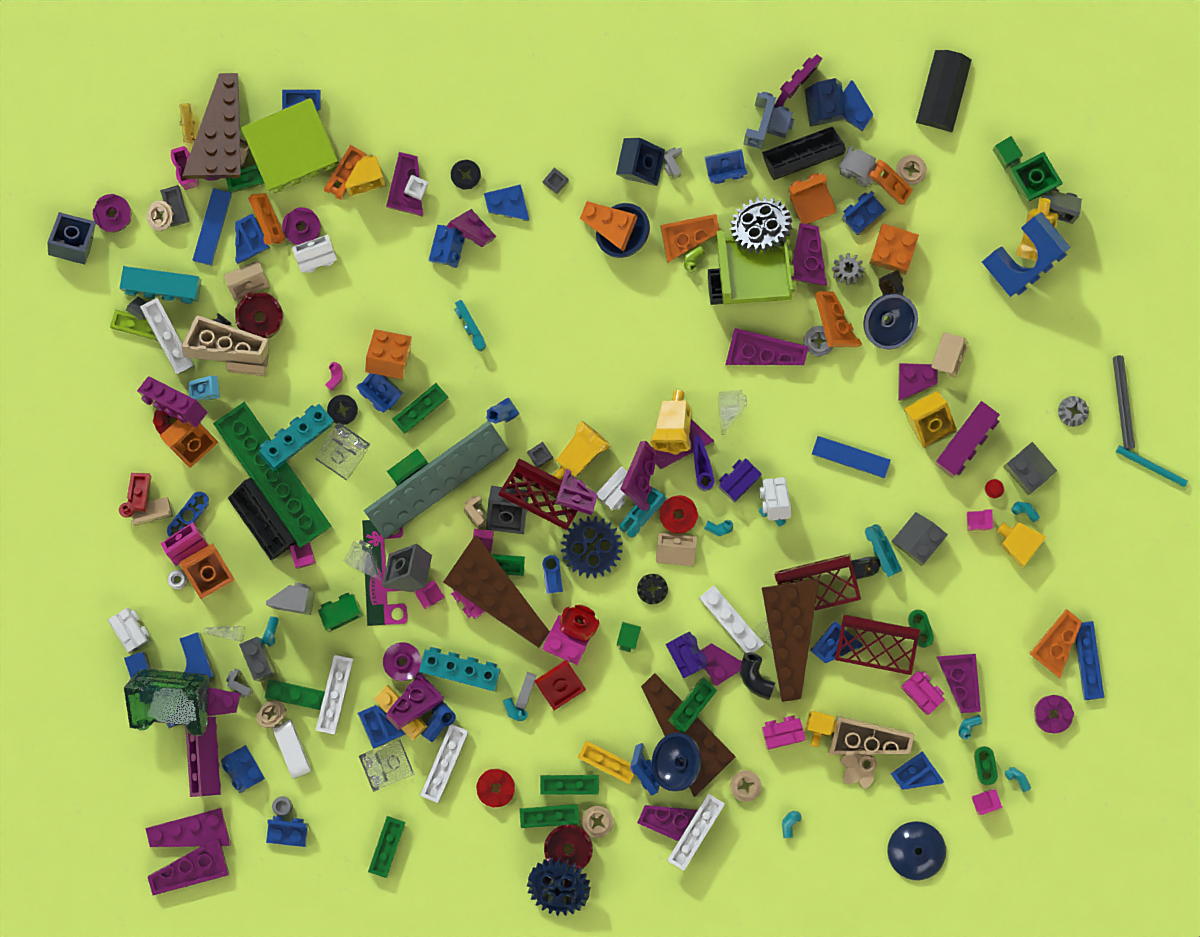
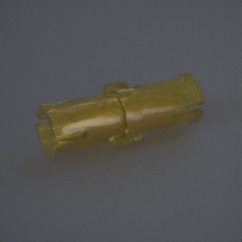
[179,103,195,143]

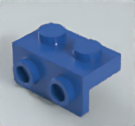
[704,149,748,184]
[428,225,465,268]
[356,373,404,413]
[221,745,265,793]

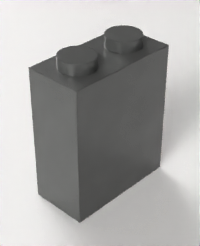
[239,637,277,682]

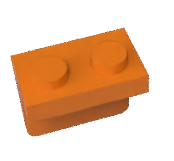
[788,173,836,224]

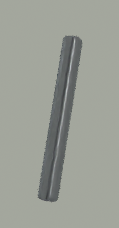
[1113,355,1135,450]

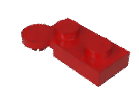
[119,473,152,518]

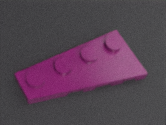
[725,328,809,365]
[145,808,231,847]
[148,837,229,895]

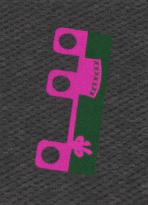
[362,520,407,626]

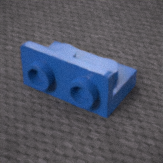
[842,191,886,235]
[266,816,309,847]

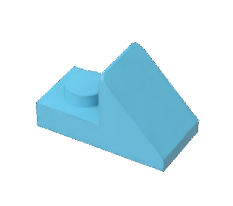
[188,376,219,400]

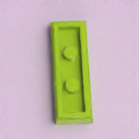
[110,309,158,341]

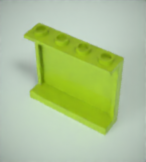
[241,98,339,193]
[716,230,796,305]

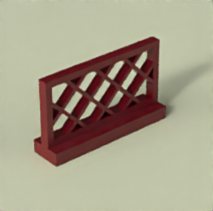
[498,458,578,530]
[774,553,861,611]
[835,614,920,675]

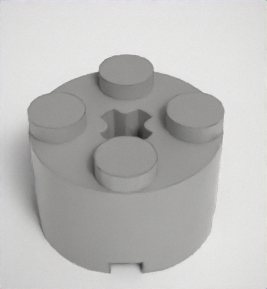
[839,146,877,188]

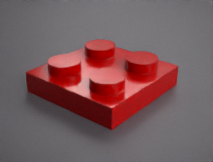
[534,659,586,711]

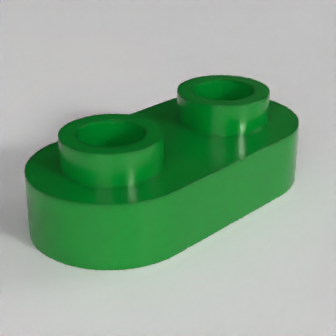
[908,610,934,648]
[974,746,998,785]

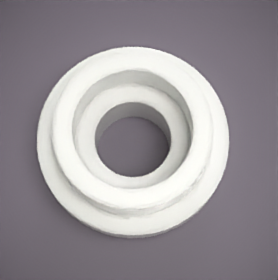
[168,570,187,589]

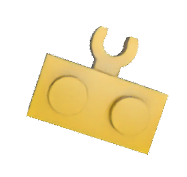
[805,711,837,747]

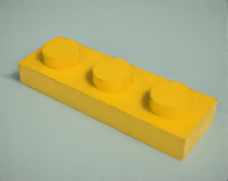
[374,685,427,740]
[577,740,634,784]

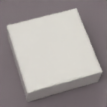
[404,175,429,200]

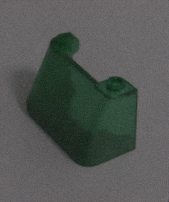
[124,669,210,736]

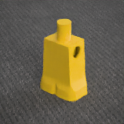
[1016,198,1058,261]
[650,390,692,455]
[553,421,612,480]

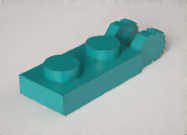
[454,300,486,351]
[619,487,667,538]
[864,524,902,577]

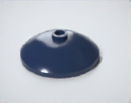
[596,203,650,258]
[863,293,918,350]
[652,733,701,792]
[887,821,946,880]

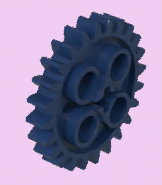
[561,516,623,579]
[527,857,591,916]

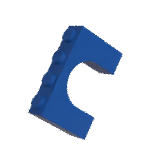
[982,212,1071,297]
[124,632,215,705]

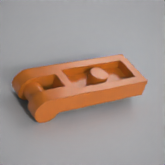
[324,145,367,200]
[869,160,913,205]
[248,193,285,245]

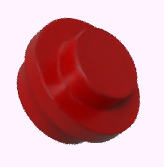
[985,479,1004,499]

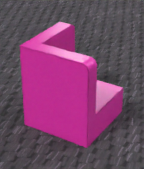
[967,509,993,531]
[473,529,494,553]
[289,542,316,569]
[414,580,444,609]
[972,789,1003,815]

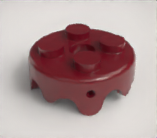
[235,292,284,339]
[544,825,593,869]

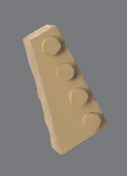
[181,315,269,366]
[828,715,914,755]

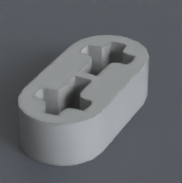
[516,672,537,710]

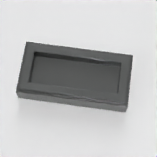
[160,185,190,227]

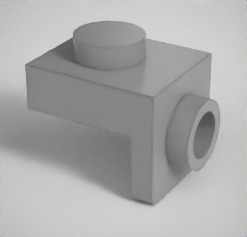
[663,147,682,179]
[226,668,253,698]

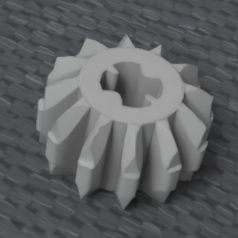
[832,253,864,286]

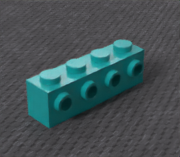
[120,266,201,304]
[259,404,334,472]
[419,647,501,692]

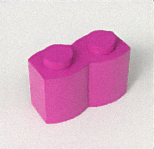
[171,146,199,190]

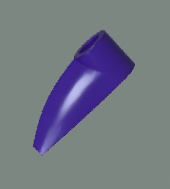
[694,435,714,491]

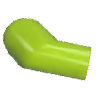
[684,246,705,272]

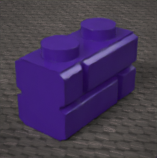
[718,458,762,503]
[665,632,708,679]

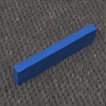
[193,188,232,266]
[811,436,891,478]
[1075,621,1104,700]

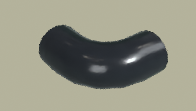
[740,652,775,700]

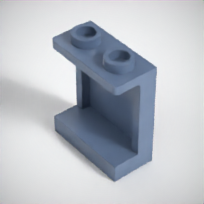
[743,92,776,149]

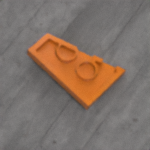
[580,201,638,252]
[660,214,720,263]
[815,291,862,347]
[1029,609,1082,678]

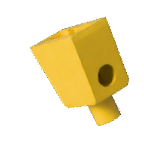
[997,522,1046,567]

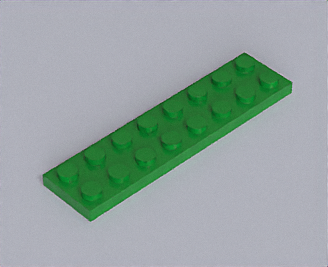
[213,402,332,548]

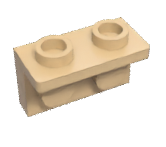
[464,496,485,529]

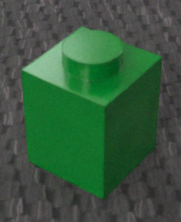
[992,136,1023,169]
[616,622,641,652]

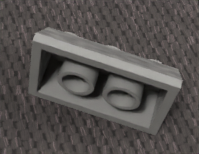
[266,583,315,615]

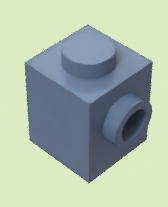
[767,106,794,138]

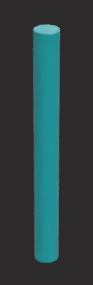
[1116,445,1188,487]

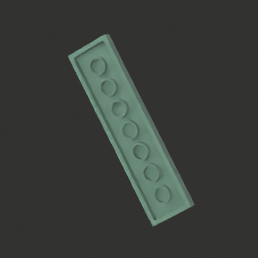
[363,421,509,539]

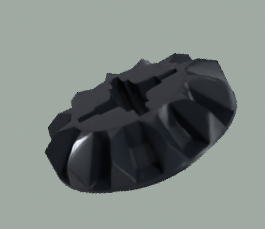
[451,160,481,190]
[327,395,358,425]
[637,574,668,604]

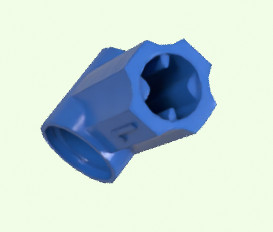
[486,398,520,424]
[542,555,563,594]
[421,702,456,742]

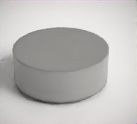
[272,796,292,816]

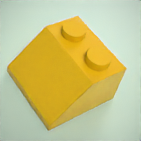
[345,155,386,196]
[904,391,957,448]

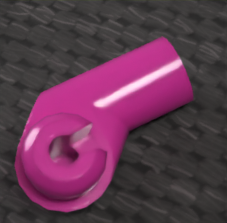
[325,362,343,391]

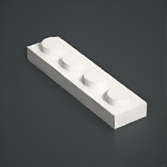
[140,298,194,375]
[699,586,764,653]
[316,655,354,735]
[420,724,469,803]
[667,794,725,871]

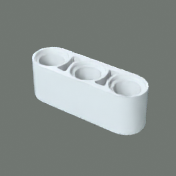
[272,719,311,779]

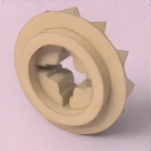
[896,155,927,185]
[147,200,174,231]
[257,700,287,730]
[730,770,761,802]
[582,806,613,837]

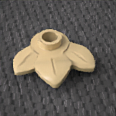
[840,754,876,789]

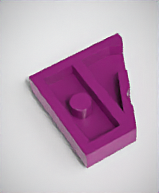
[447,209,496,247]
[898,363,938,401]
[555,469,598,515]
[700,643,741,686]

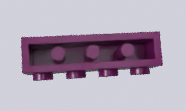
[137,376,208,427]
[934,401,1000,477]
[185,717,221,797]

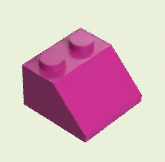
[542,615,591,666]

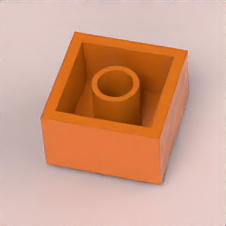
[869,223,919,275]
[365,329,412,380]
[160,420,218,468]
[179,543,234,599]

